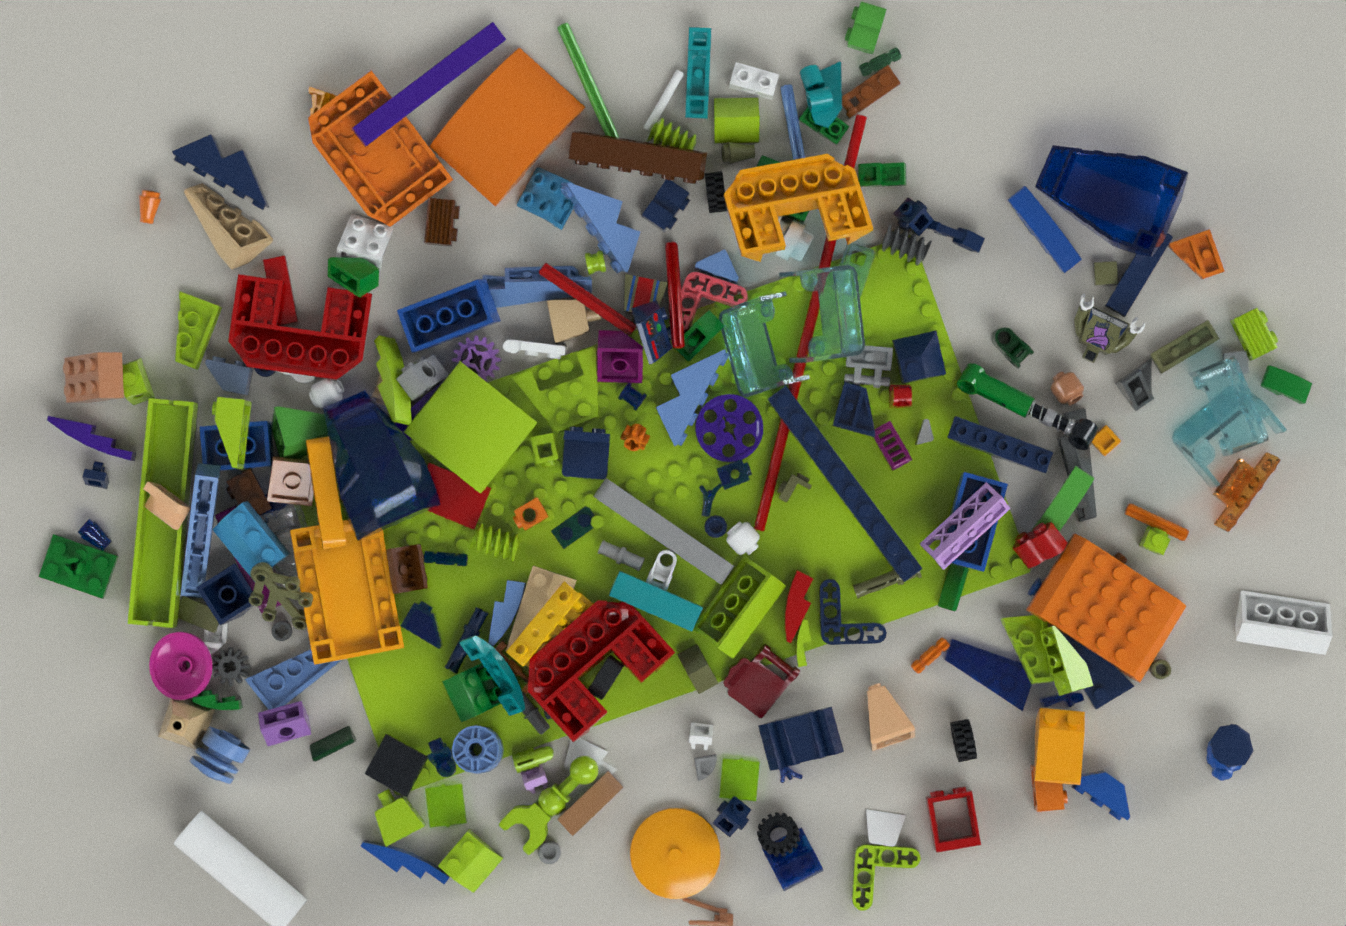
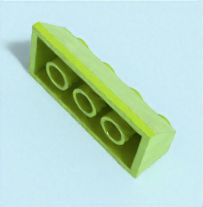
[693,556,786,659]

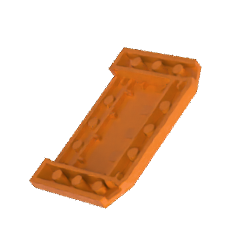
[308,70,453,227]

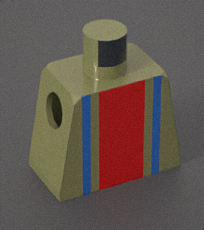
[624,274,668,328]

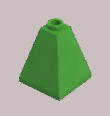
[271,406,337,459]

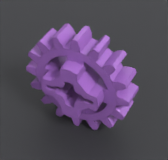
[452,335,501,382]

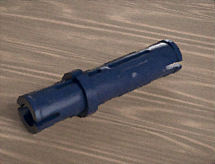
[445,607,489,673]

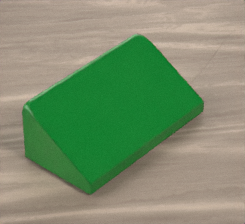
[938,564,969,612]

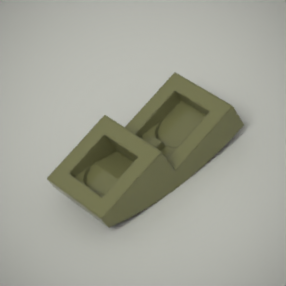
[178,596,219,633]

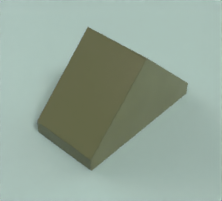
[677,644,719,694]

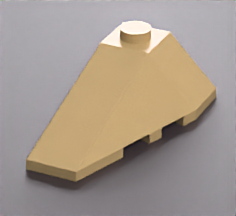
[184,183,273,270]
[505,566,577,652]

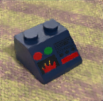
[631,300,672,365]

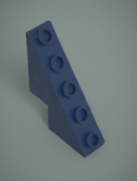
[172,134,269,210]
[947,416,1053,473]

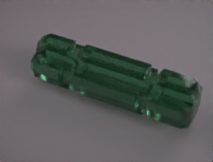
[859,48,902,76]

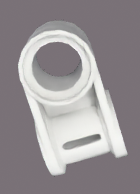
[646,549,677,591]

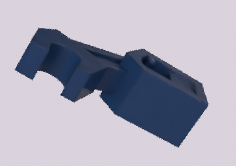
[927,221,985,253]

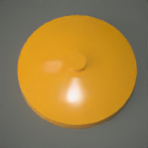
[630,808,720,899]

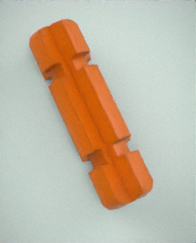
[911,637,950,674]

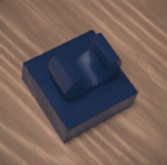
[82,461,109,489]

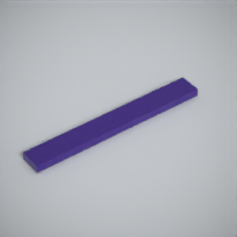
[352,22,506,147]

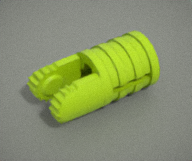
[512,746,554,773]

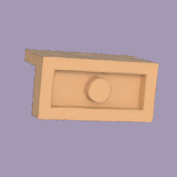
[143,481,191,530]

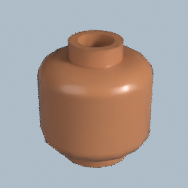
[1050,371,1084,406]

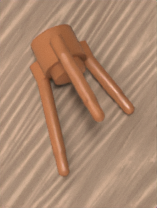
[682,898,733,926]

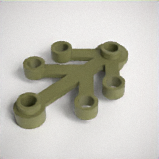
[249,562,313,630]

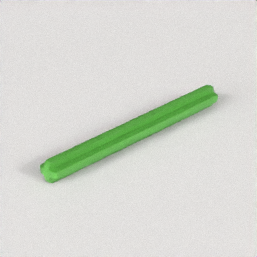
[558,23,620,138]

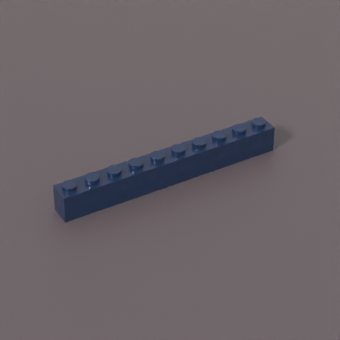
[768,386,923,582]

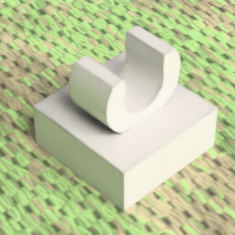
[689,723,713,750]

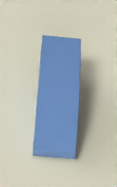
[488,580,526,647]

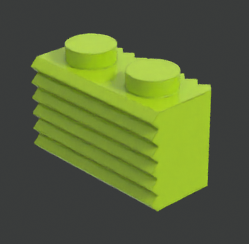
[1230,308,1278,361]

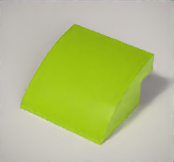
[403,361,538,494]

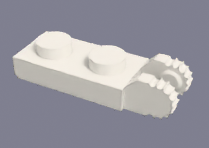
[502,339,567,359]

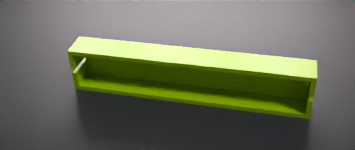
[127,398,198,628]

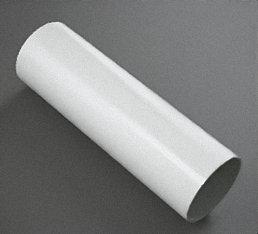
[174,811,308,926]

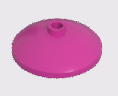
[149,632,212,700]

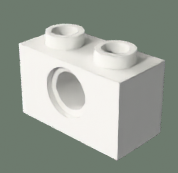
[729,62,779,100]

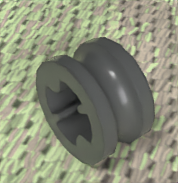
[272,621,293,641]

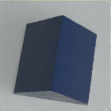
[196,563,257,626]

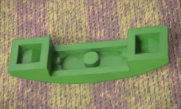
[1030,466,1095,532]

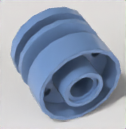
[452,725,504,774]
[190,727,250,784]

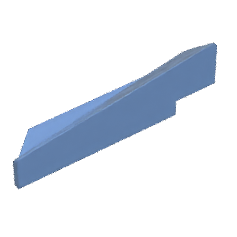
[483,266,592,308]

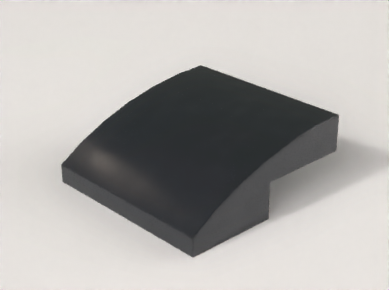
[365,734,428,797]

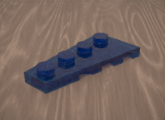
[944,639,1032,711]

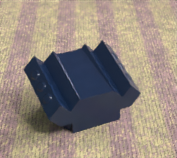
[758,706,844,771]

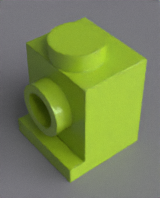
[531,433,559,468]
[1139,526,1171,555]

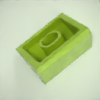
[714,98,760,144]

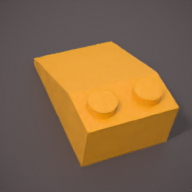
[1034,708,1085,785]

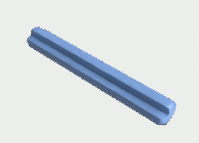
[781,84,805,160]

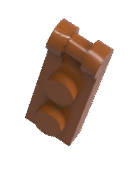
[842,65,901,119]

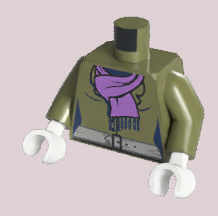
[1074,294,1145,363]

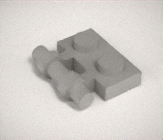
[844,344,893,388]

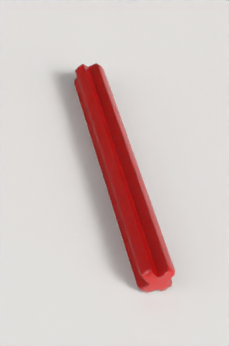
[665,242,685,349]
[539,263,636,336]

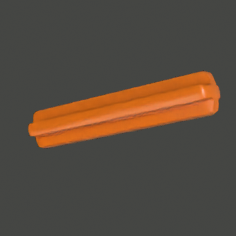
[1125,504,1189,541]

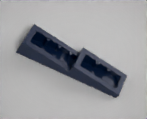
[1105,225,1173,317]

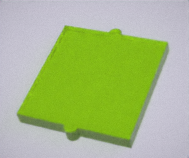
[719,758,760,801]
[425,784,467,828]

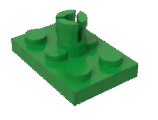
[38,534,119,599]

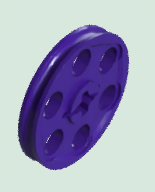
[696,394,763,462]

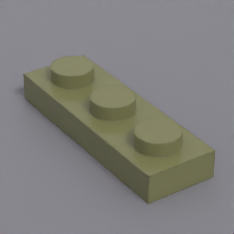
[1149,320,1220,374]

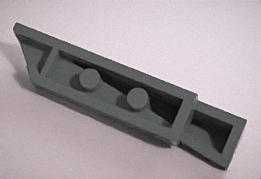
[1057,408,1097,522]

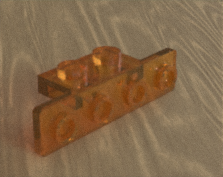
[1213,452,1281,532]

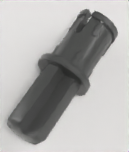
[522,692,550,735]

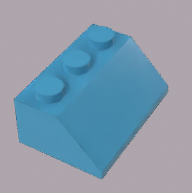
[212,501,290,582]

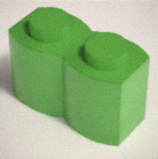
[845,1,887,55]

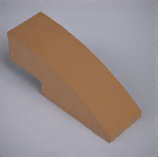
[557,771,623,836]

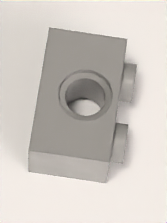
[396,354,449,401]

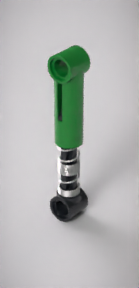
[957,363,1098,450]

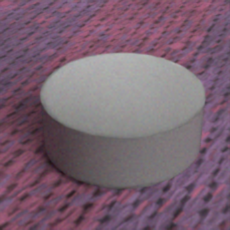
[538,841,561,864]

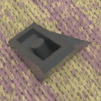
[1115,358,1154,411]

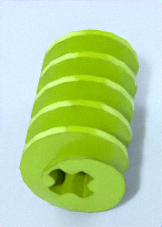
[647,118,696,150]
[470,523,520,562]

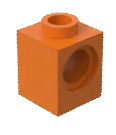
[512,497,549,531]

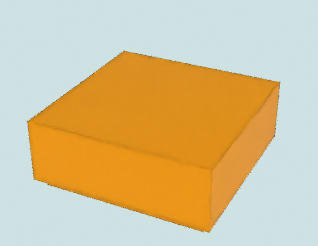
[1092,425,1121,457]

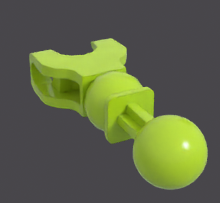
[498,756,598,855]

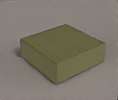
[1093,261,1118,286]

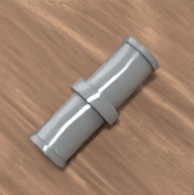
[598,540,645,571]

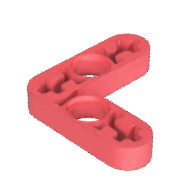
[669,272,748,334]

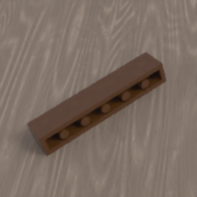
[568,131,707,184]

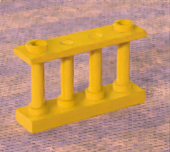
[506,581,594,668]

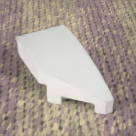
[203,622,229,655]

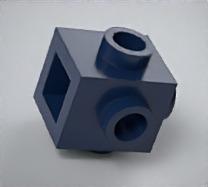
[893,198,934,236]
[712,796,752,837]

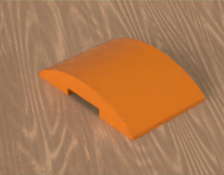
[429,48,586,207]

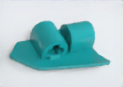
[800,61,842,128]

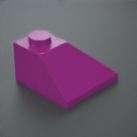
[597,330,643,383]

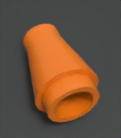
[139,190,161,224]

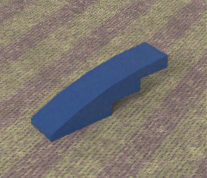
[1007,186,1082,273]
[361,840,450,884]

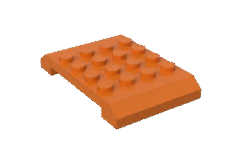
[1026,534,1186,683]

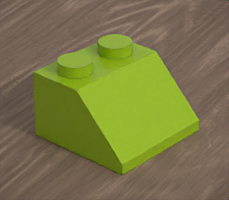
[438,829,503,893]

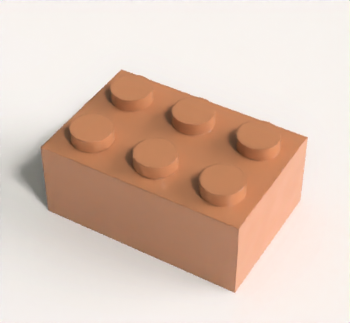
[63,352,124,403]

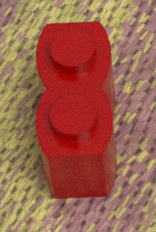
[1013,522,1067,569]

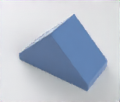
[695,249,739,284]

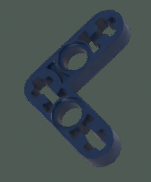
[819,579,887,645]

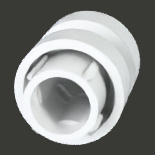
[775,216,814,261]

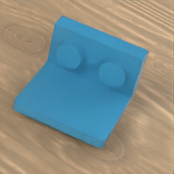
[517,167,574,230]

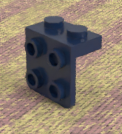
[562,427,610,480]

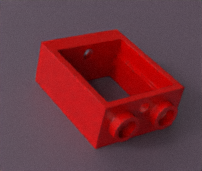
[926,786,981,853]

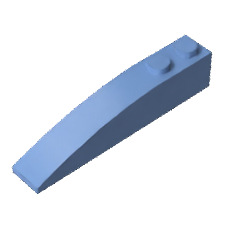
[181,463,221,598]

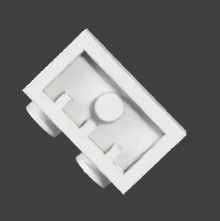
[336,214,393,274]

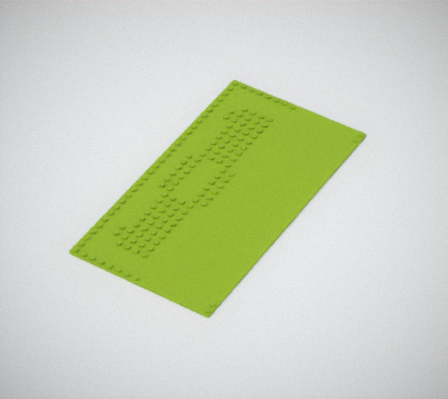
[294,235,1031,795]

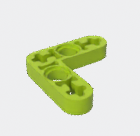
[852,844,921,911]

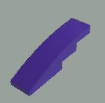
[47,416,136,461]

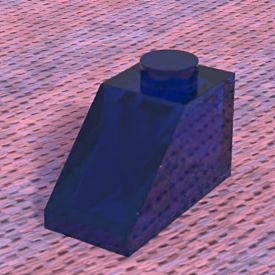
[401,601,443,649]

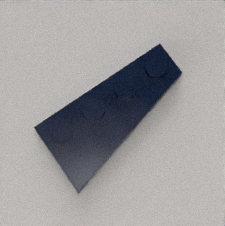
[1059,630,1135,710]

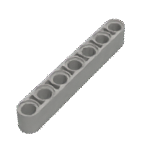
[593,478,734,585]

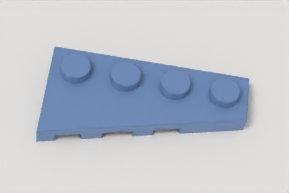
[245,649,342,710]

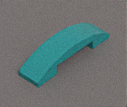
[685,27,711,119]
[459,635,525,716]

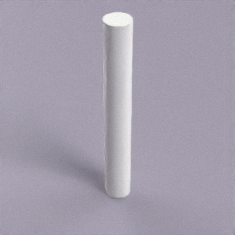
[644,70,684,132]

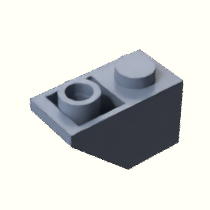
[205,356,253,395]

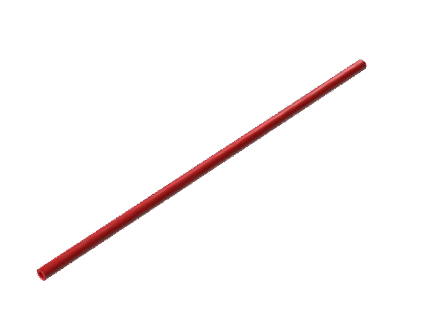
[754,115,867,531]

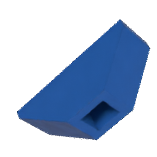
[1072,771,1130,821]

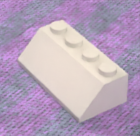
[1235,590,1333,655]

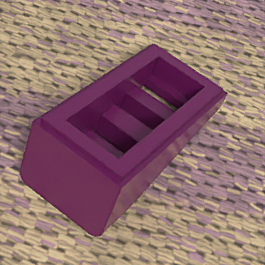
[873,421,913,471]

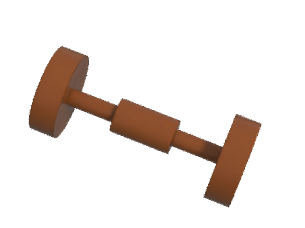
[495,641,528,694]

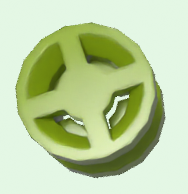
[585,250,606,275]

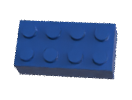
[397,279,501,353]
[947,472,1008,572]

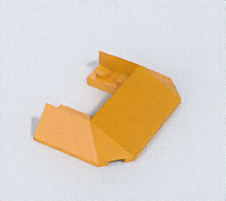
[724,154,874,262]

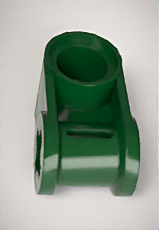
[991,327,1034,369]

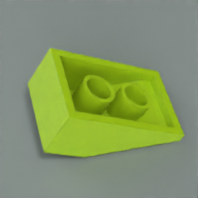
[212,397,252,470]

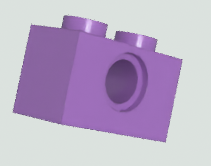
[258,701,311,746]

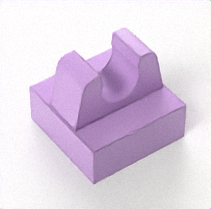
[521,764,548,794]

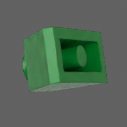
[327,257,379,298]
[676,310,725,362]

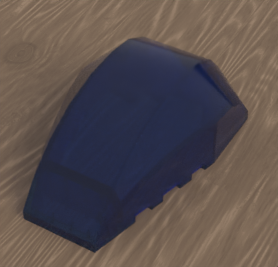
[1035,145,1188,257]
[323,390,441,541]

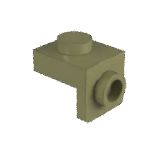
[777,473,812,502]

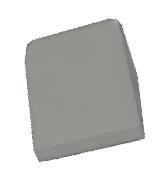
[915,419,934,445]

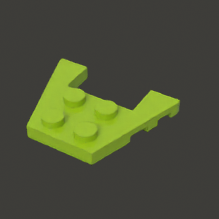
[513,346,599,433]

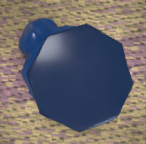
[1206,724,1254,781]

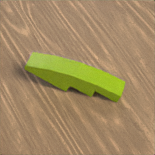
[374,335,412,425]

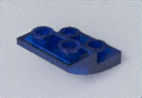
[762,827,824,891]

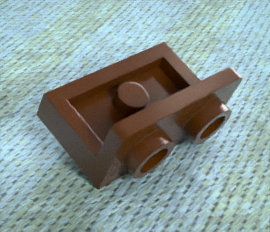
[226,469,273,515]
[386,544,428,594]

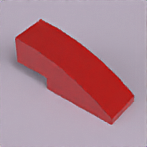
[784,570,813,643]

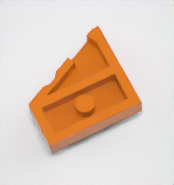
[1168,229,1225,280]

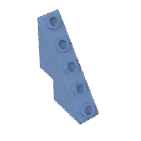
[560,182,640,273]
[656,349,730,447]

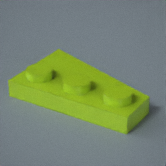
[175,291,222,370]
[1000,615,1055,684]

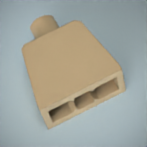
[547,300,601,344]

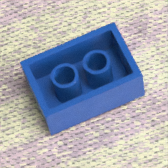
[199,421,274,471]

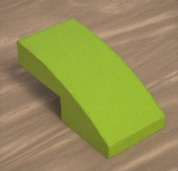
[796,619,812,667]

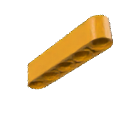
[306,436,346,549]

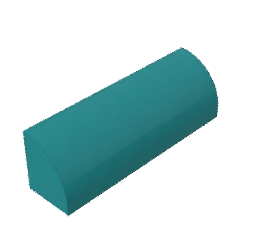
[609,571,703,632]

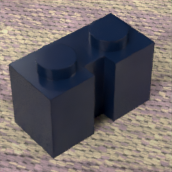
[642,179,691,232]

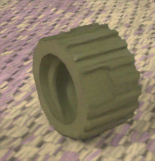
[1150,659,1171,680]

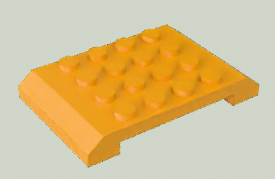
[290,514,404,665]

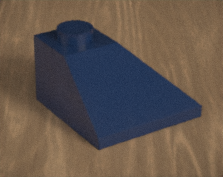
[892,331,946,384]

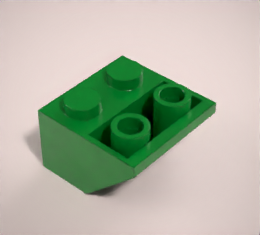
[442,663,503,723]

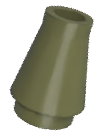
[721,142,755,164]

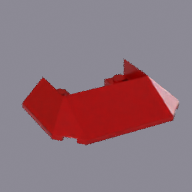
[228,274,373,380]
[528,600,675,742]

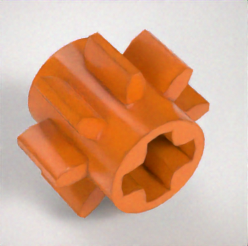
[620,424,650,451]

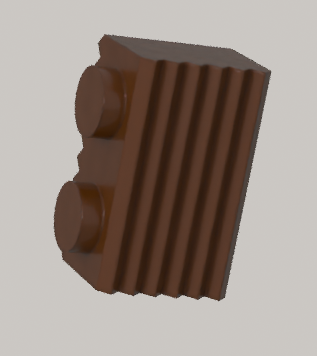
[424,198,460,247]

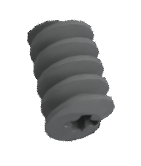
[882,223,932,266]

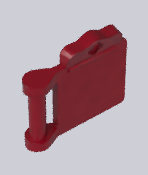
[723,644,800,718]

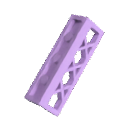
[920,482,1011,570]

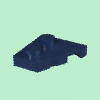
[832,382,875,438]

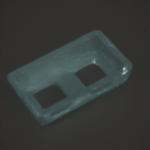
[832,242,876,298]

